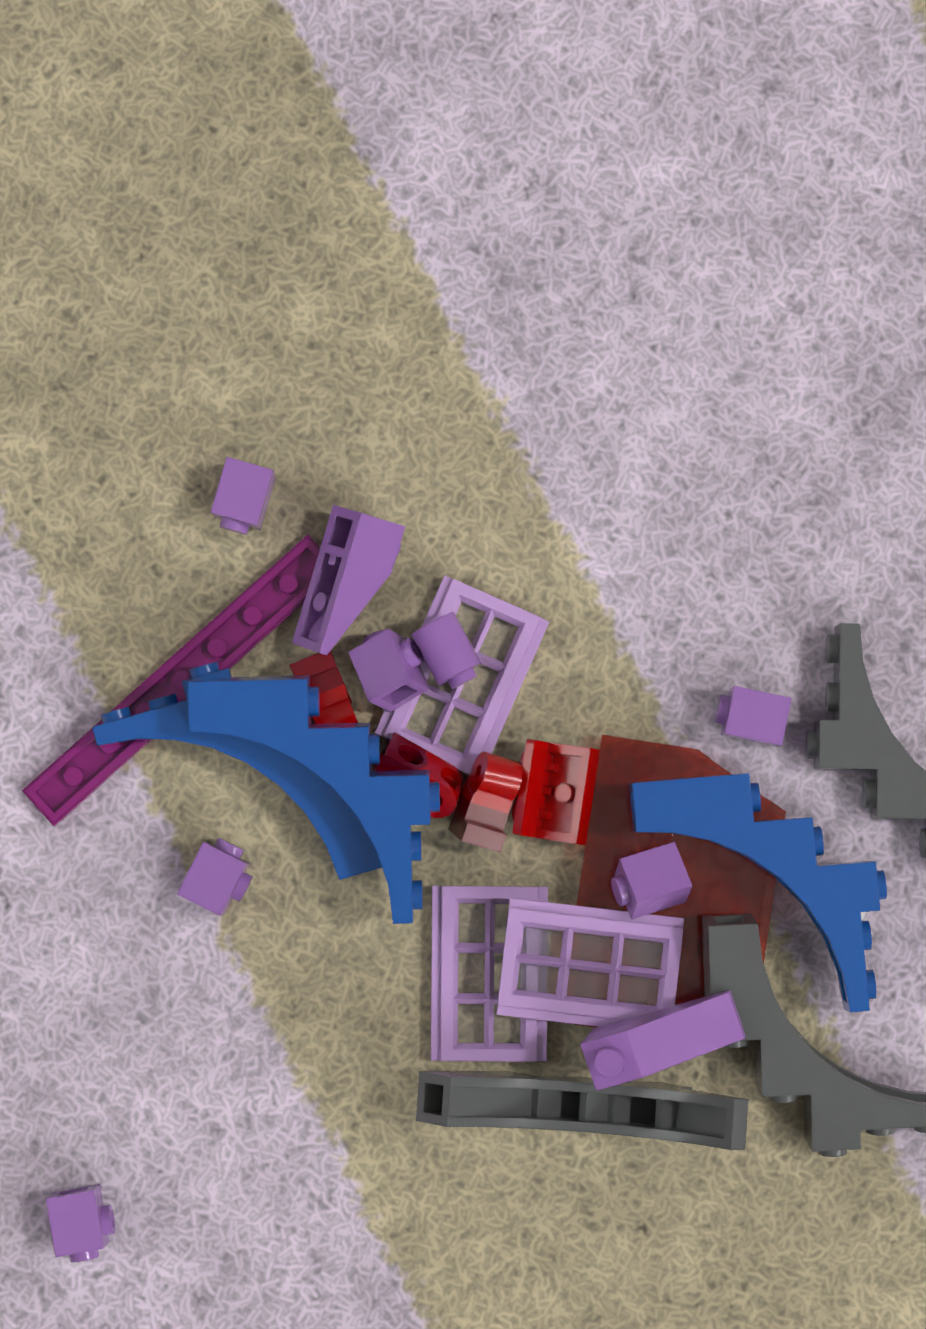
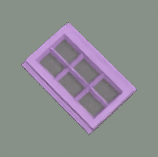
[375,575,549,775]
[431,886,548,1062]
[496,898,684,1027]

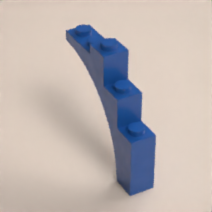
[92,662,382,880]
[187,675,440,924]
[629,773,887,1013]

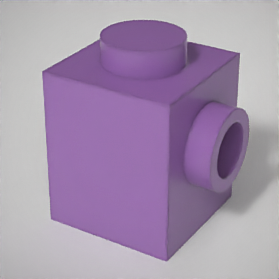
[211,457,276,535]
[348,629,430,712]
[715,686,792,747]
[177,837,253,916]
[611,842,692,920]
[46,1184,116,1262]

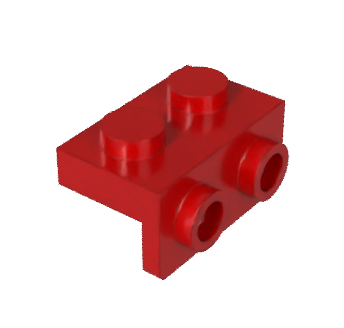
[512,739,600,845]

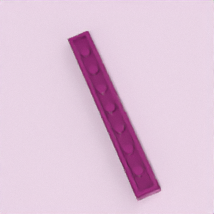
[22,534,320,827]

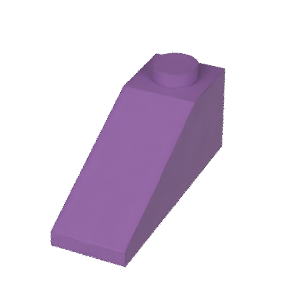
[292,505,405,655]
[580,990,746,1091]

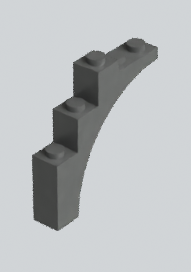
[805,623,926,858]
[702,913,926,1157]
[416,1071,749,1150]

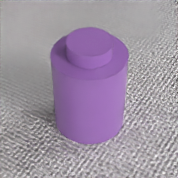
[411,612,481,690]

